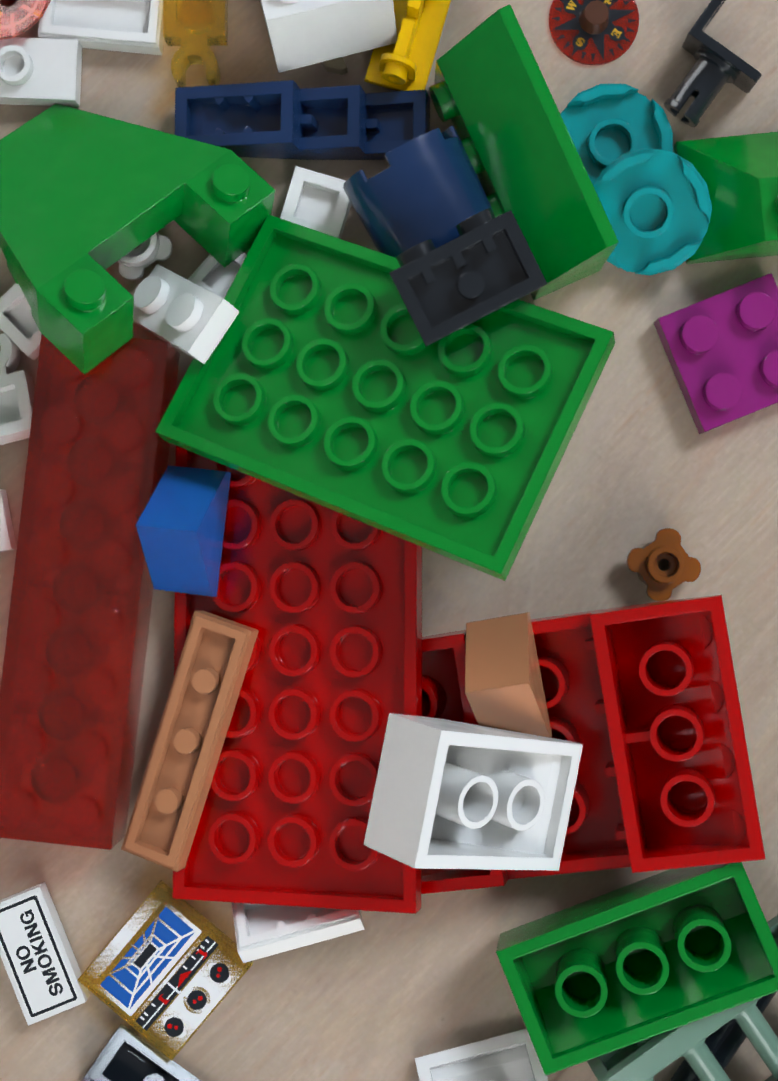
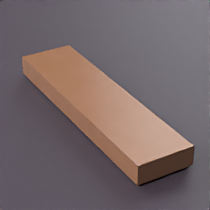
[121,610,259,872]

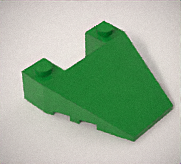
[0,103,276,375]

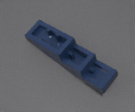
[175,80,430,160]

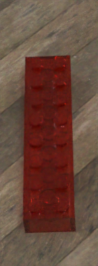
[0,334,180,850]

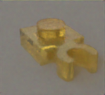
[163,0,228,87]

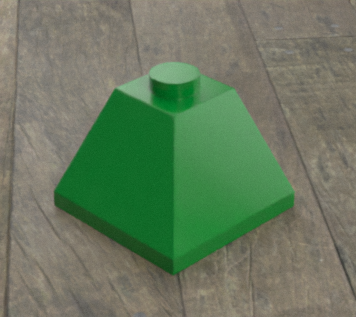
[674,132,778,264]

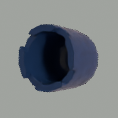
[343,126,493,258]

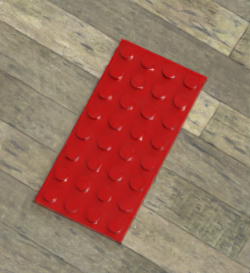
[172,446,422,914]

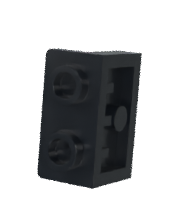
[390,208,547,347]

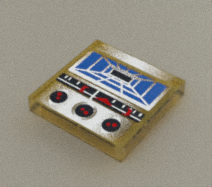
[78,880,254,1061]

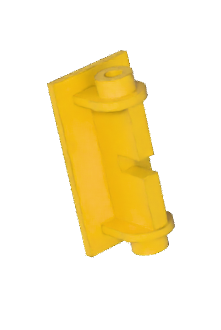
[364,0,451,91]

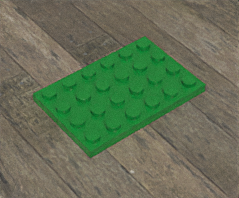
[155,215,615,581]

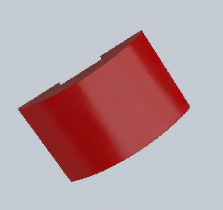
[421,595,766,894]

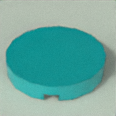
[561,84,673,185]
[593,147,712,275]

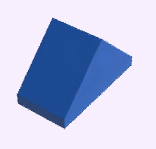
[136,465,231,597]

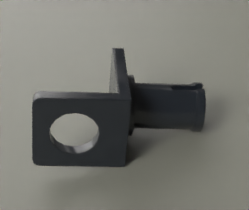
[664,0,762,127]

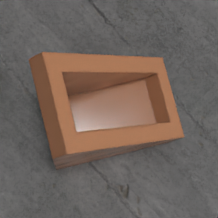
[465,612,552,738]

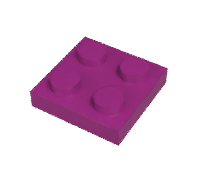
[654,273,778,434]

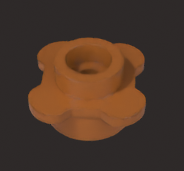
[627,528,701,602]

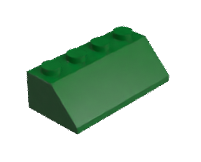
[429,4,619,301]
[496,862,778,1076]

